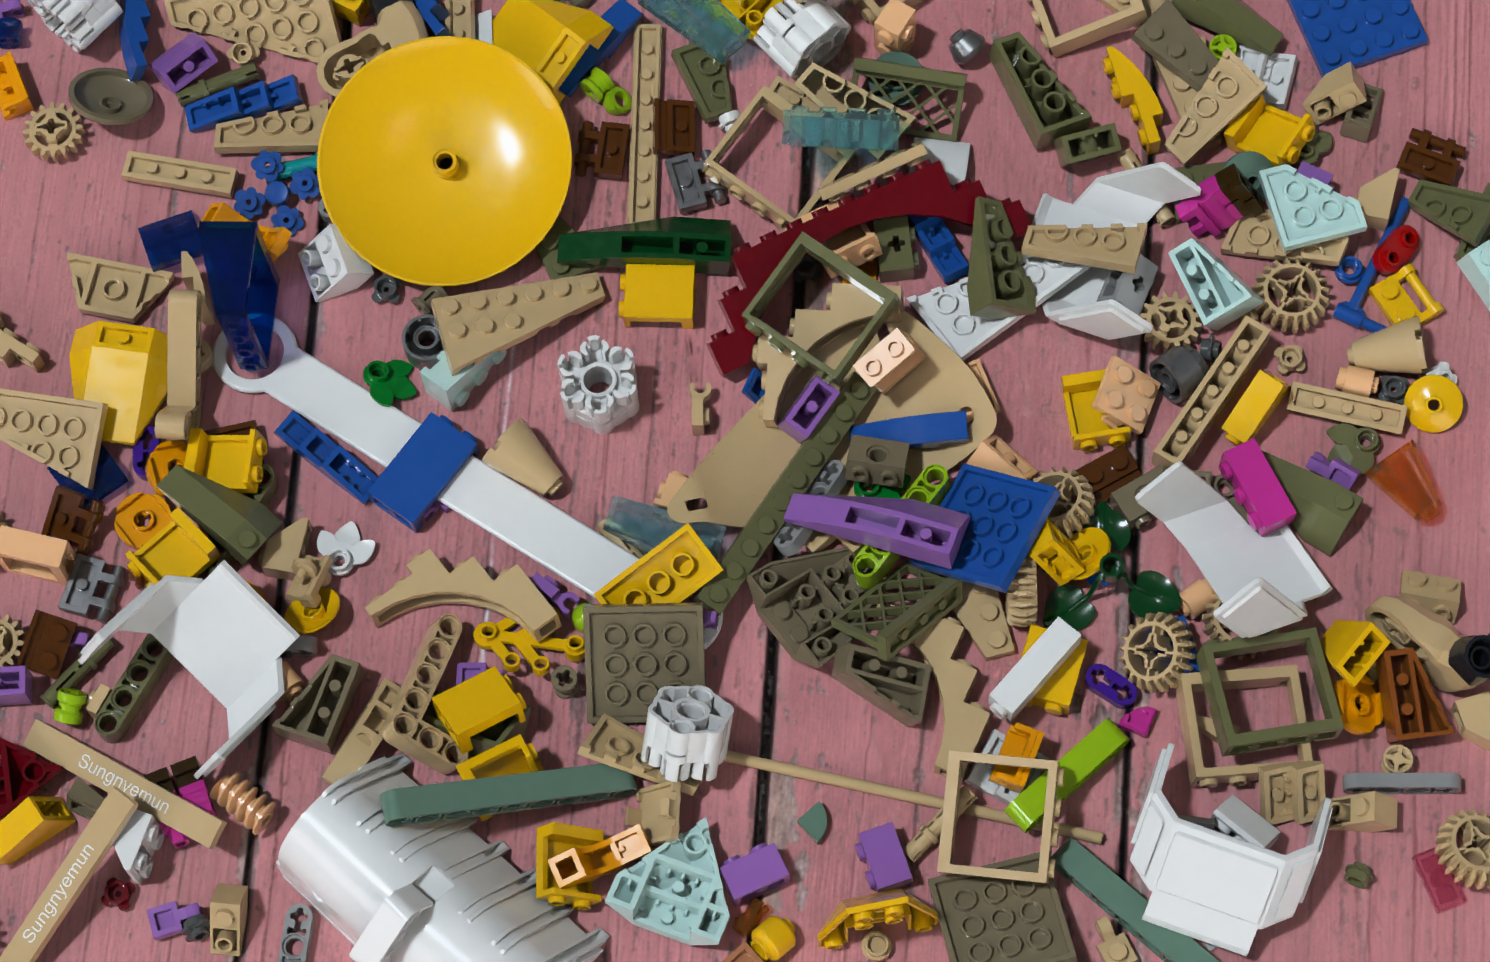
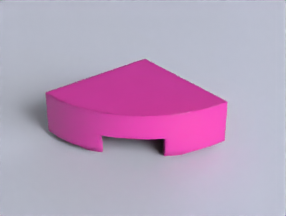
[1118,707,1157,738]

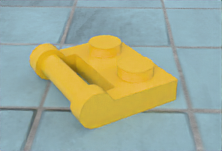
[1368,263,1445,326]

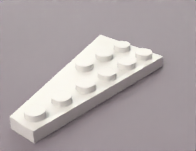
[906,256,1092,361]

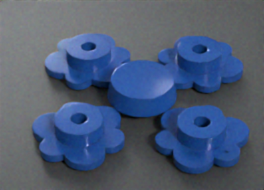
[234,150,320,237]

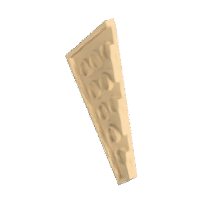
[164,0,342,63]

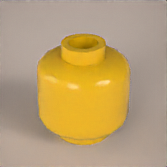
[751,916,796,961]

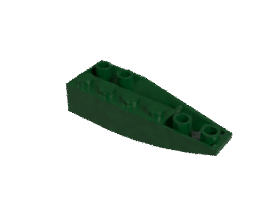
[557,216,732,275]

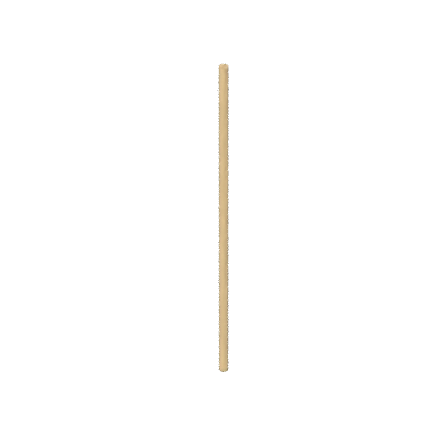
[723,750,1103,844]

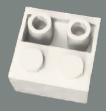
[298,224,374,302]
[1211,794,1280,849]
[113,810,164,885]

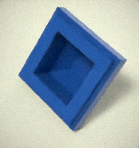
[742,367,765,404]

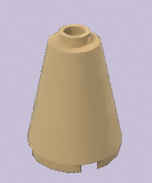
[1347,316,1428,374]
[482,418,563,496]

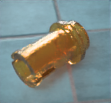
[732,898,769,938]

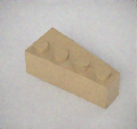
[794,62,917,160]

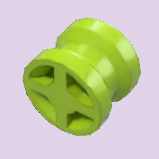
[1209,34,1237,60]
[579,67,615,103]

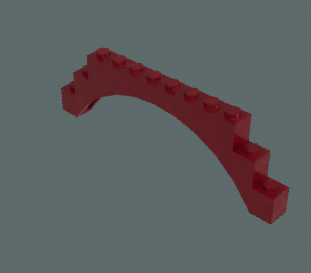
[706,158,1031,375]

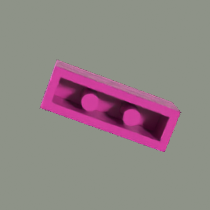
[1219,438,1297,537]

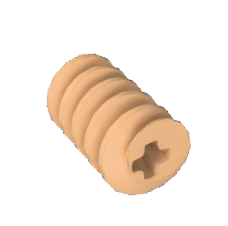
[209,772,276,835]

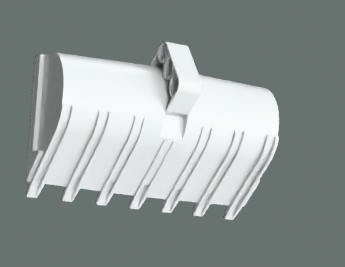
[276,753,610,962]

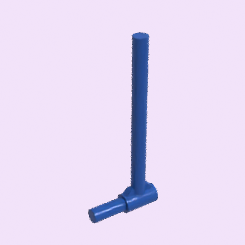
[1332,197,1409,333]

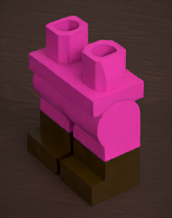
[1175,163,1265,237]
[144,756,217,849]

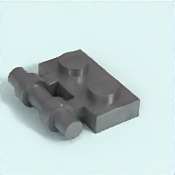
[665,150,726,214]
[58,553,126,623]

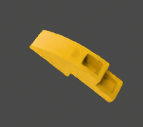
[1102,46,1163,155]

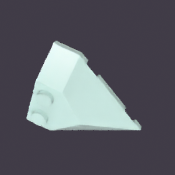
[605,817,730,946]

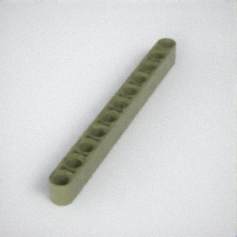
[94,463,278,744]

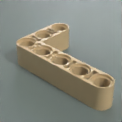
[155,289,202,440]
[382,614,469,774]

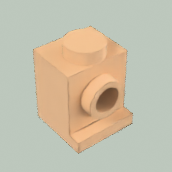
[653,471,689,516]

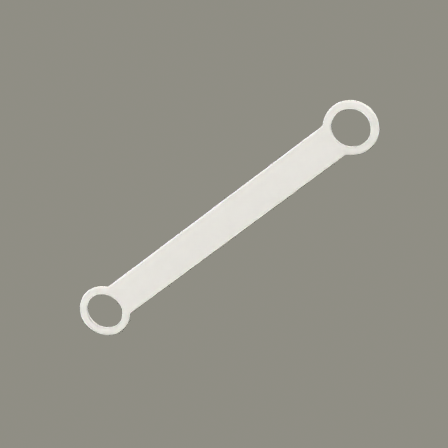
[213,314,723,650]

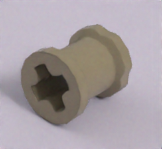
[411,286,448,315]
[551,665,580,699]

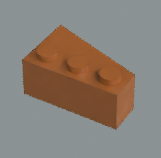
[1375,647,1455,743]

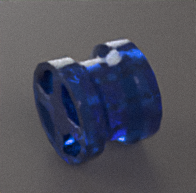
[0,17,23,49]

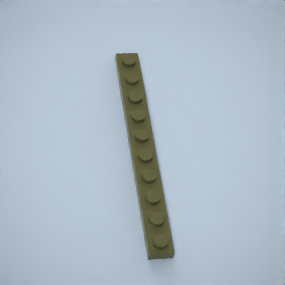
[694,371,876,616]

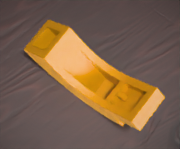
[197,202,293,264]
[547,824,653,889]

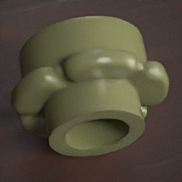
[1344,862,1374,889]

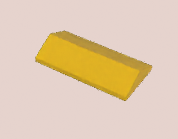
[593,523,724,605]

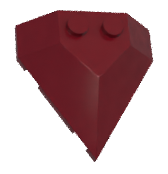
[0,738,64,821]

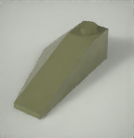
[156,465,283,565]

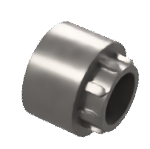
[402,314,444,370]
[1149,346,1208,403]

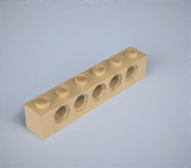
[1151,315,1271,471]

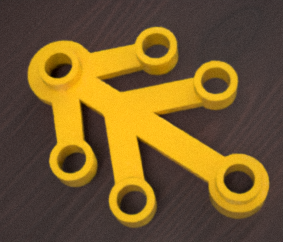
[473,607,585,676]

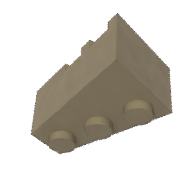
[831,643,932,727]
[272,654,364,754]

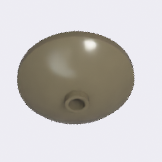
[68,68,153,126]

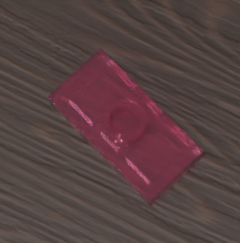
[1411,847,1466,913]

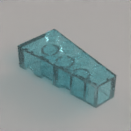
[638,0,751,64]
[782,106,900,151]
[603,495,726,560]

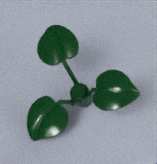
[1043,501,1181,631]

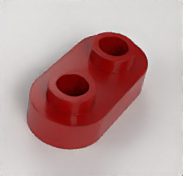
[1372,225,1420,275]

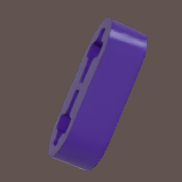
[133,425,161,481]
[1085,664,1137,709]

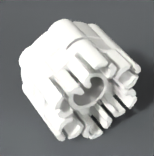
[27,0,123,53]
[753,0,851,79]
[557,335,640,434]
[641,685,734,782]

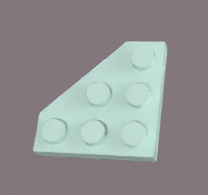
[1258,164,1368,252]

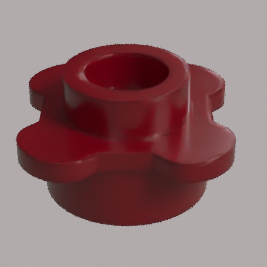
[101,878,136,911]

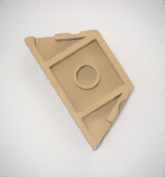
[67,252,175,323]

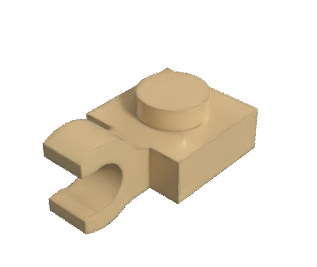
[689,382,712,436]
[1094,916,1138,962]

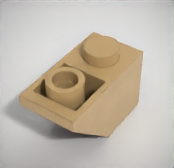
[1303,62,1367,126]
[1451,691,1490,751]
[1328,791,1398,832]
[210,883,248,957]

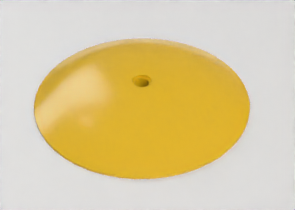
[317,36,572,287]

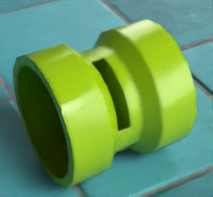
[53,688,88,725]

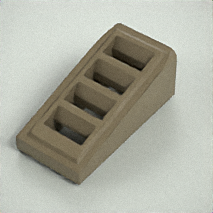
[1340,83,1384,142]
[66,778,104,820]

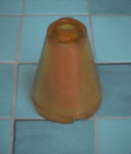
[1365,439,1442,523]

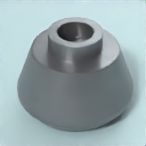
[949,28,985,65]

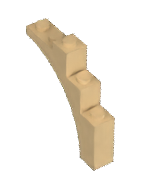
[752,283,905,428]
[365,548,562,643]
[873,603,991,784]

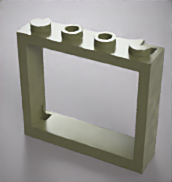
[741,231,899,386]
[1196,626,1344,757]

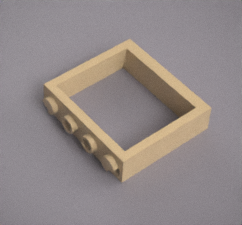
[1026,0,1148,58]
[702,85,856,232]
[1175,665,1313,789]
[937,750,1065,884]

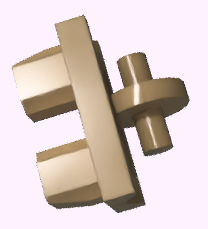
[285,555,333,607]

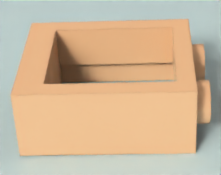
[0,525,77,585]

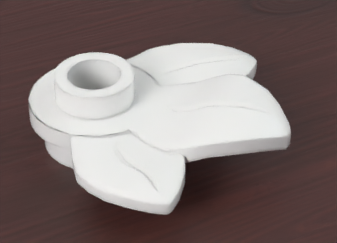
[317,521,375,576]

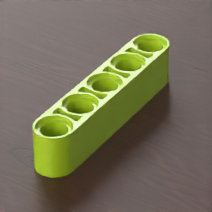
[852,464,950,589]
[1004,718,1130,833]

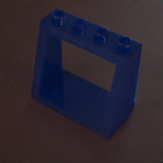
[198,221,280,371]

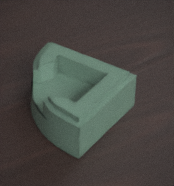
[797,801,827,845]

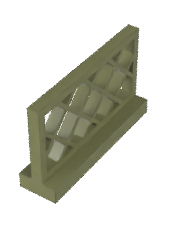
[851,57,968,142]
[831,561,963,662]

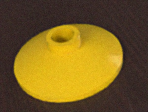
[1404,375,1463,433]
[1069,527,1111,580]
[285,587,340,634]

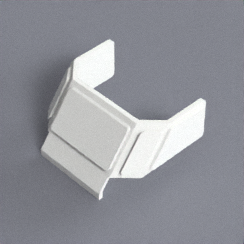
[1021,162,1202,340]
[1135,461,1333,638]
[78,560,300,779]
[1130,742,1333,956]

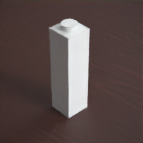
[988,616,1082,722]

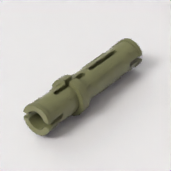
[175,62,260,107]
[39,640,115,709]

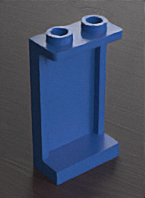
[367,412,480,533]

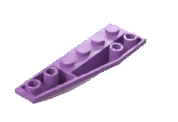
[783,493,970,569]

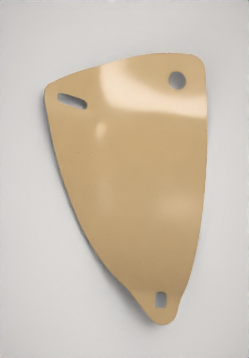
[667,310,997,527]

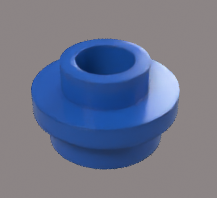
[1335,256,1364,284]

